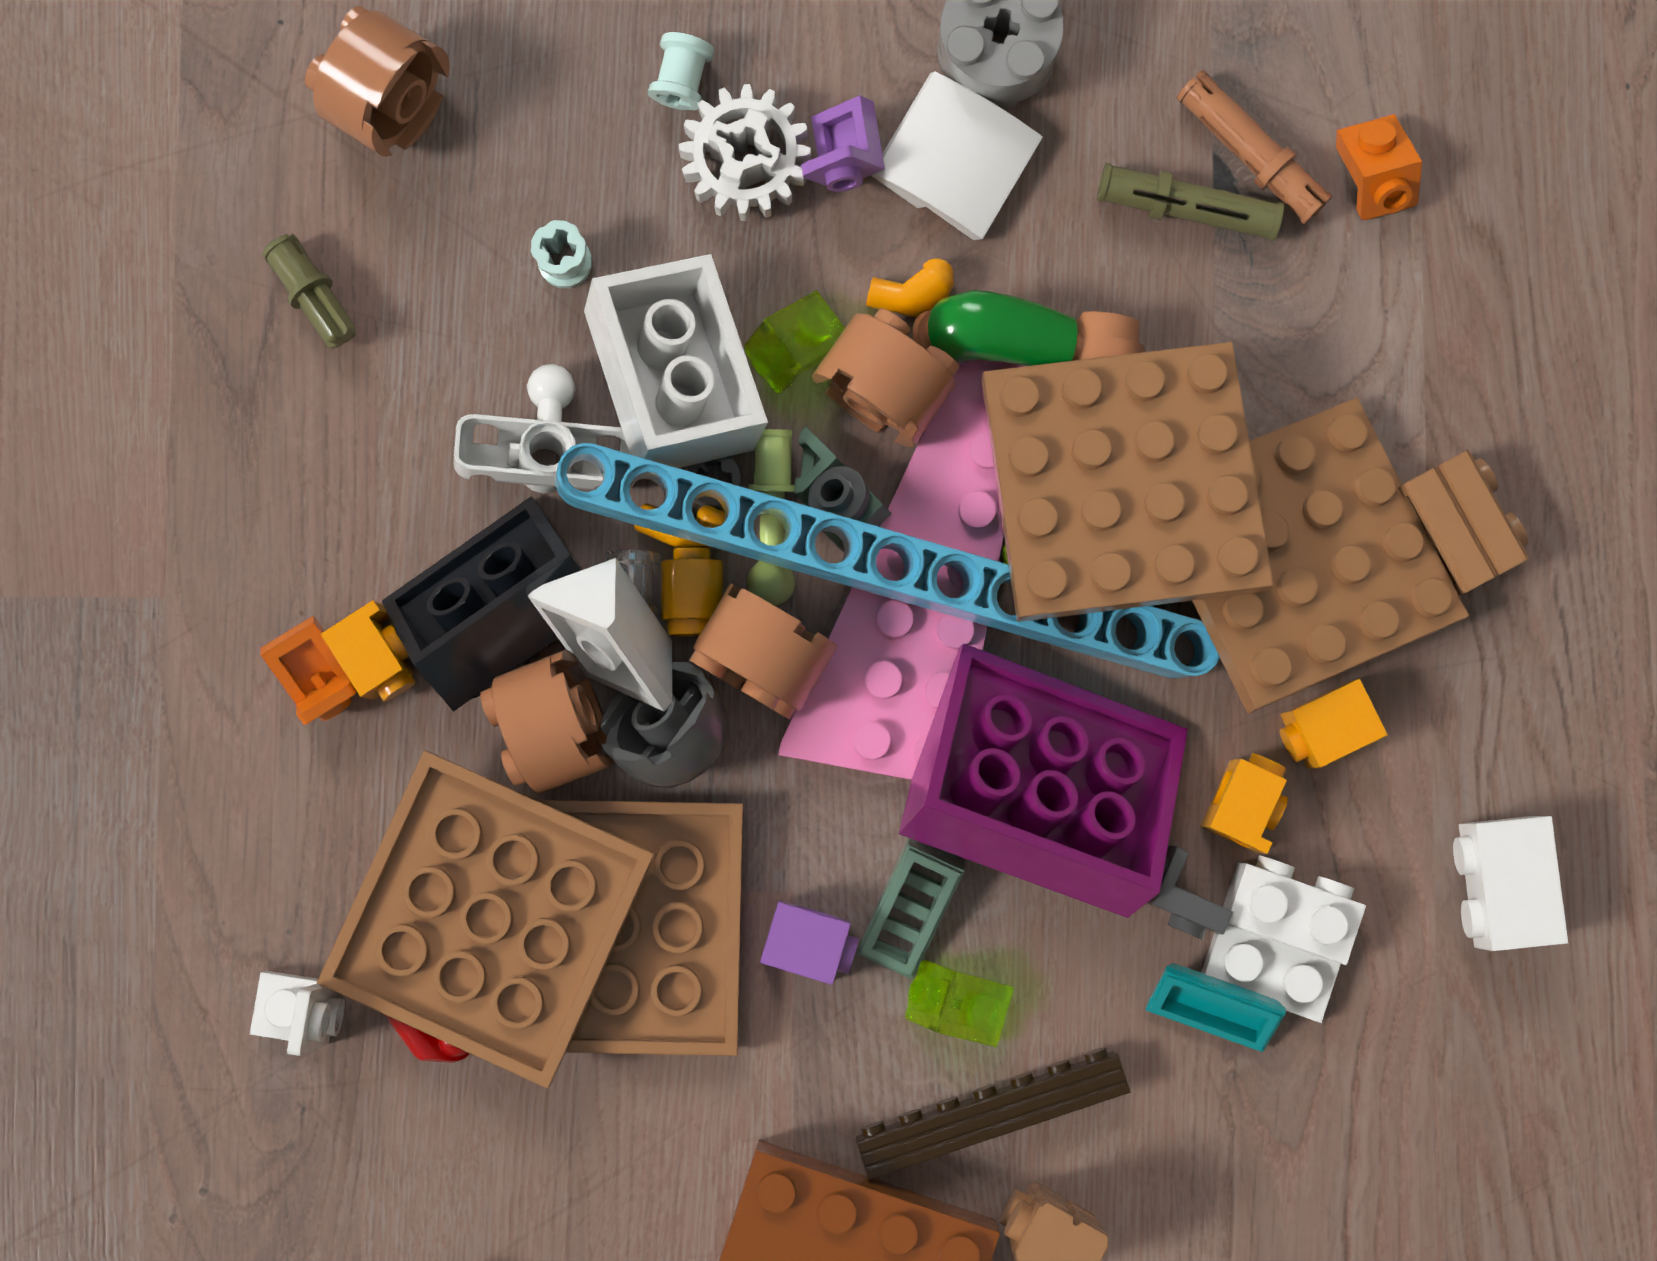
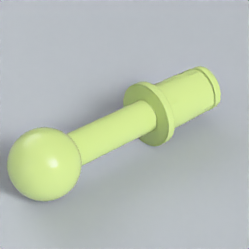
[747,429,795,606]

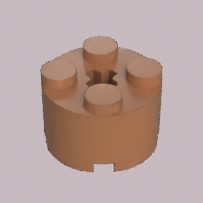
[305,6,450,157]
[812,308,960,447]
[689,583,838,720]
[480,650,613,794]

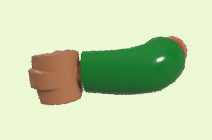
[913,290,1145,366]

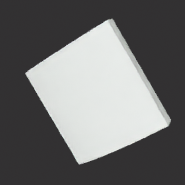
[871,71,1043,240]

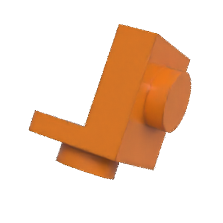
[1336,114,1422,220]
[260,615,357,725]

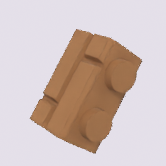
[1398,449,1530,595]
[999,1181,1109,1261]

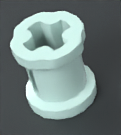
[648,32,714,111]
[531,220,592,289]

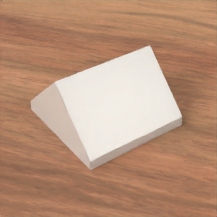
[528,558,672,711]

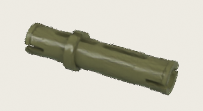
[1096,163,1284,241]

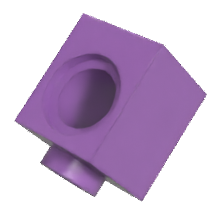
[760,900,859,985]

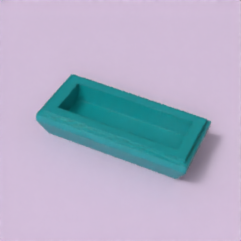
[1145,963,1286,1052]

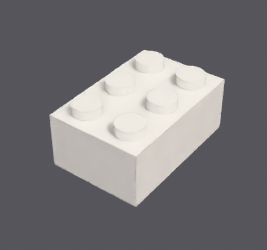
[584,254,768,468]

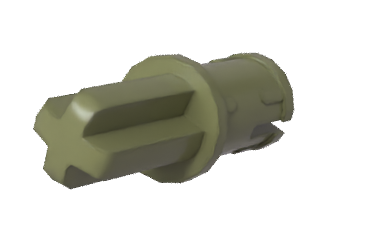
[262,234,356,349]

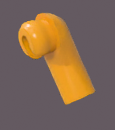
[866,258,954,317]

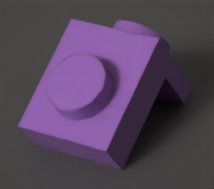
[801,95,885,192]

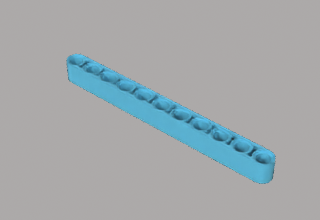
[555,443,1220,679]

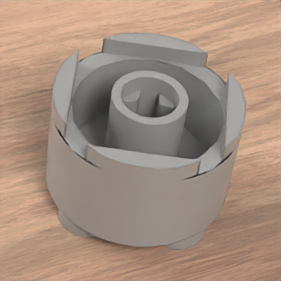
[937,0,1063,109]

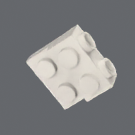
[1201,855,1366,1023]

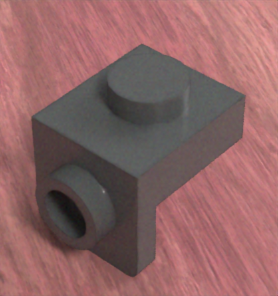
[1147,845,1233,940]

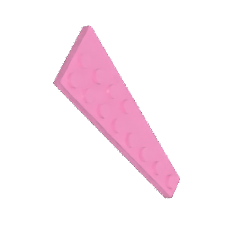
[778,360,1026,780]

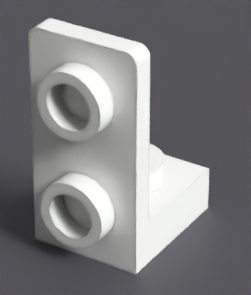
[250,971,345,1056]

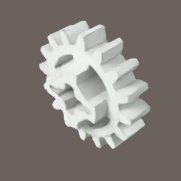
[679,84,811,221]

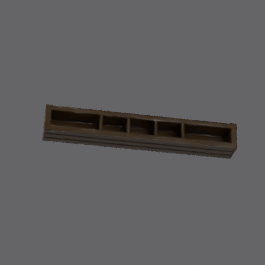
[856,1047,1131,1180]

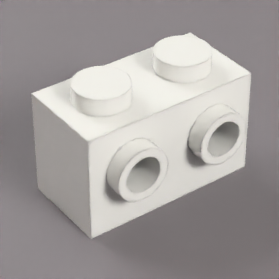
[1453,816,1568,951]

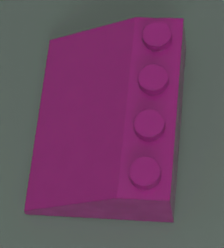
[898,643,1188,918]

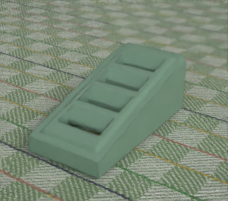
[856,838,965,979]

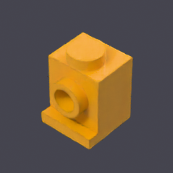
[320,600,415,702]
[1200,753,1288,854]

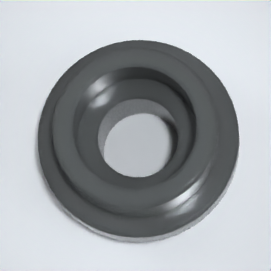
[808,466,869,521]

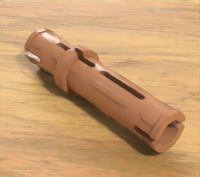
[1176,70,1333,225]

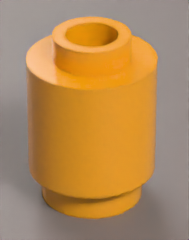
[661,548,723,636]

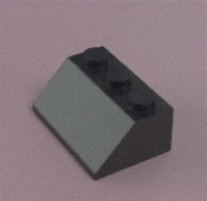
[382,496,584,712]

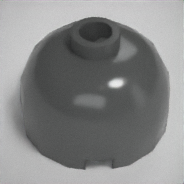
[600,662,728,788]

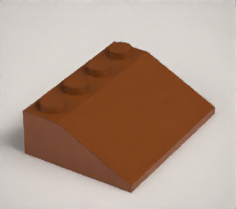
[719,1140,1000,1261]

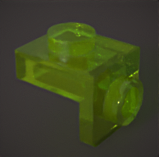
[744,290,845,394]
[905,960,1014,1048]

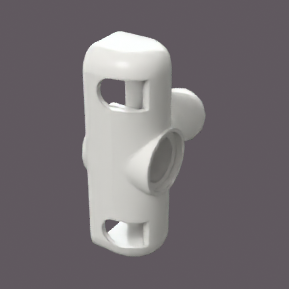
[454,364,635,494]

